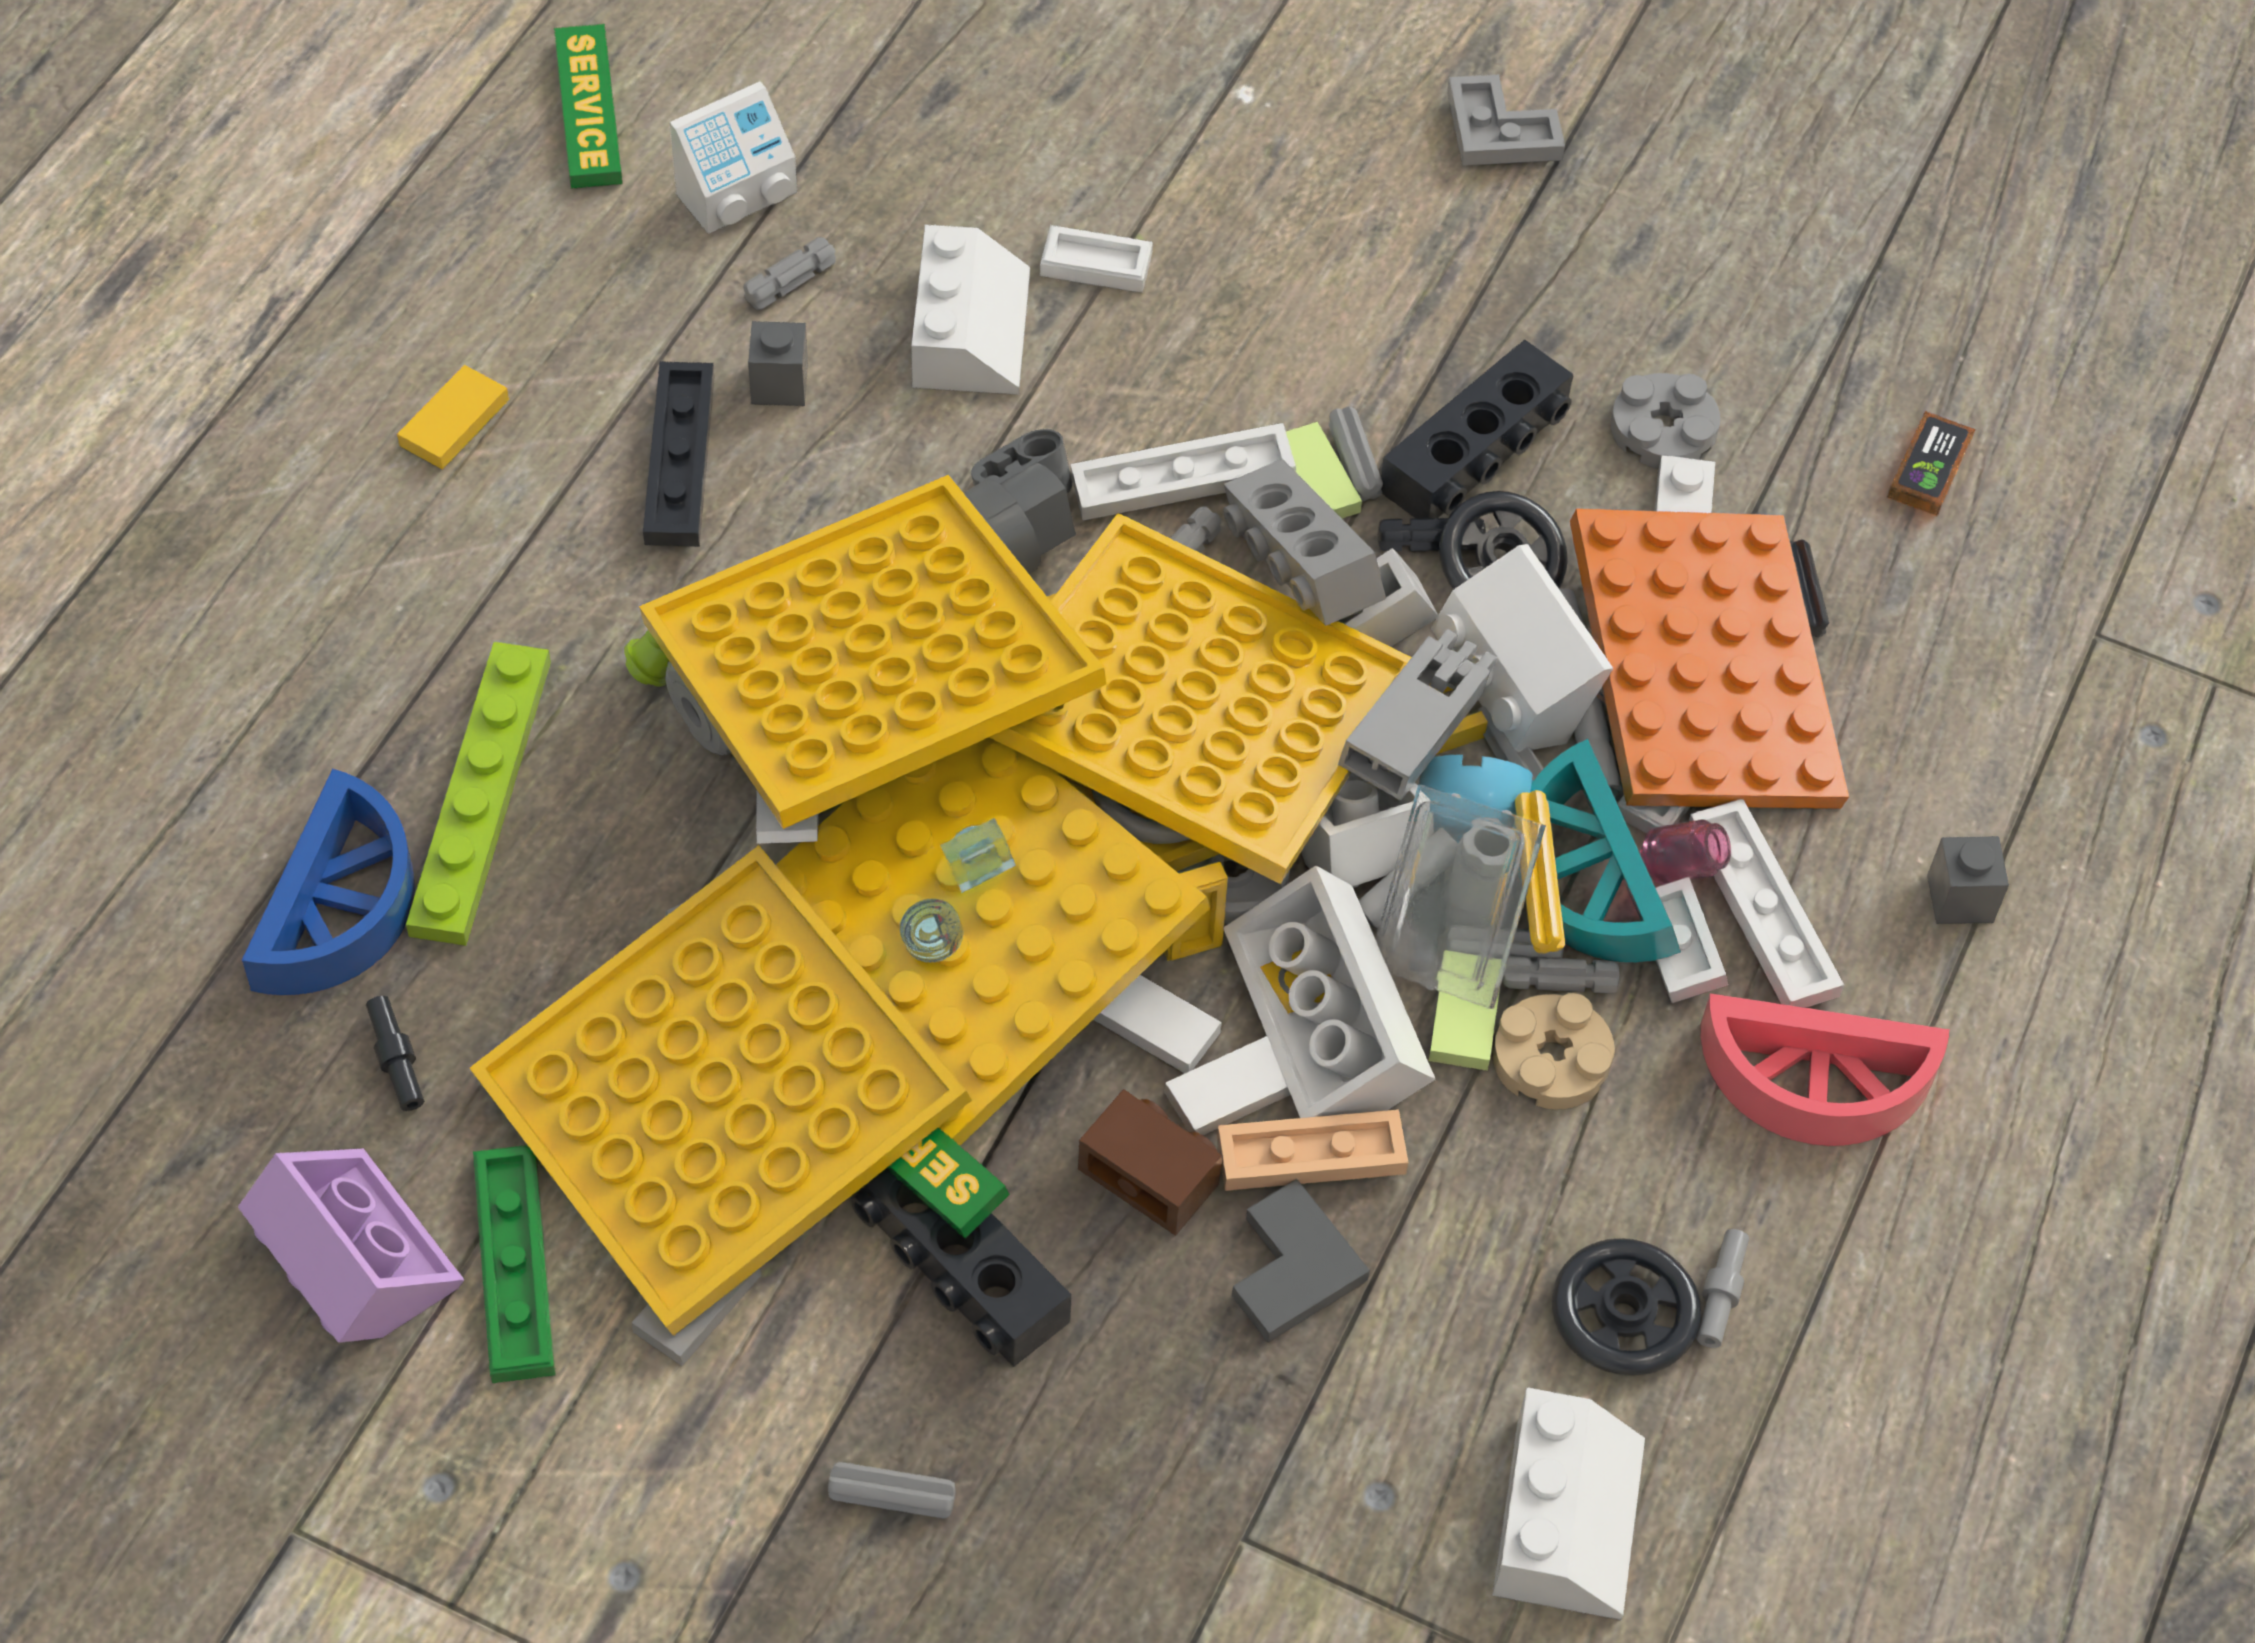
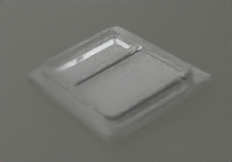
[1375,784,1546,1009]

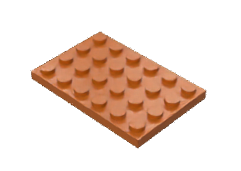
[1570,509,1849,809]

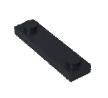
[643,361,715,547]

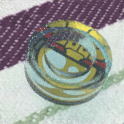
[900,899,963,962]

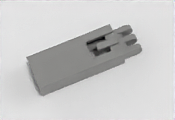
[1338,629,1497,801]

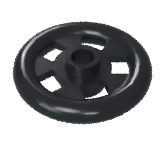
[1439,491,1568,590]
[1552,1238,1701,1376]

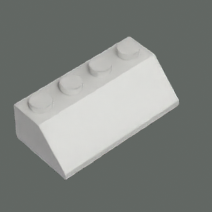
[1224,866,1436,1118]

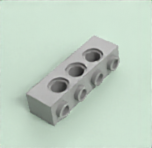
[1223,459,1386,626]

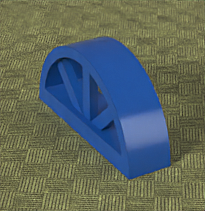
[242,768,415,995]

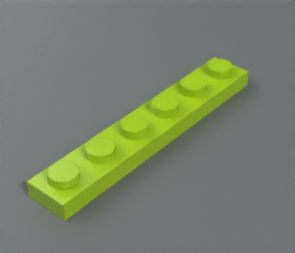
[406,642,551,946]

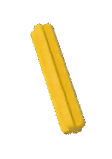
[1515,790,1565,954]

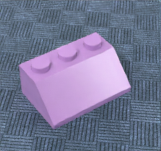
[238,1149,464,1343]

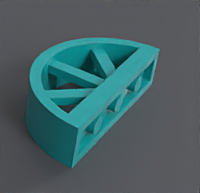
[1514,739,1681,962]

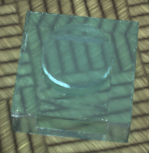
[940,818,1016,893]

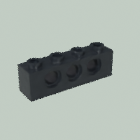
[1381,339,1574,518]
[850,1169,1072,1367]

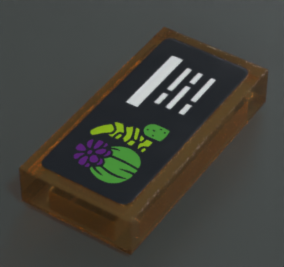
[1887,411,1976,516]

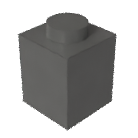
[748,321,808,406]
[1927,836,2009,924]

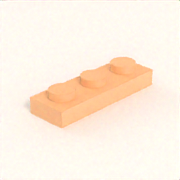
[1217,1109,1408,1191]

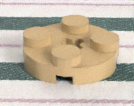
[1493,993,1615,1110]

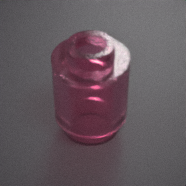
[1640,819,1731,884]

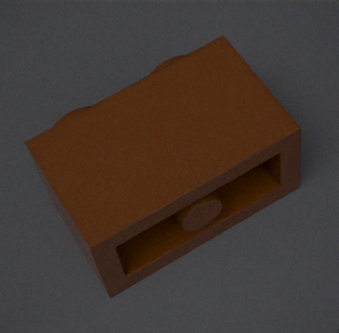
[1078,1089,1222,1236]

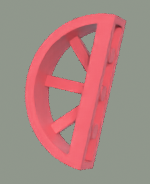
[1700,994,1949,1146]

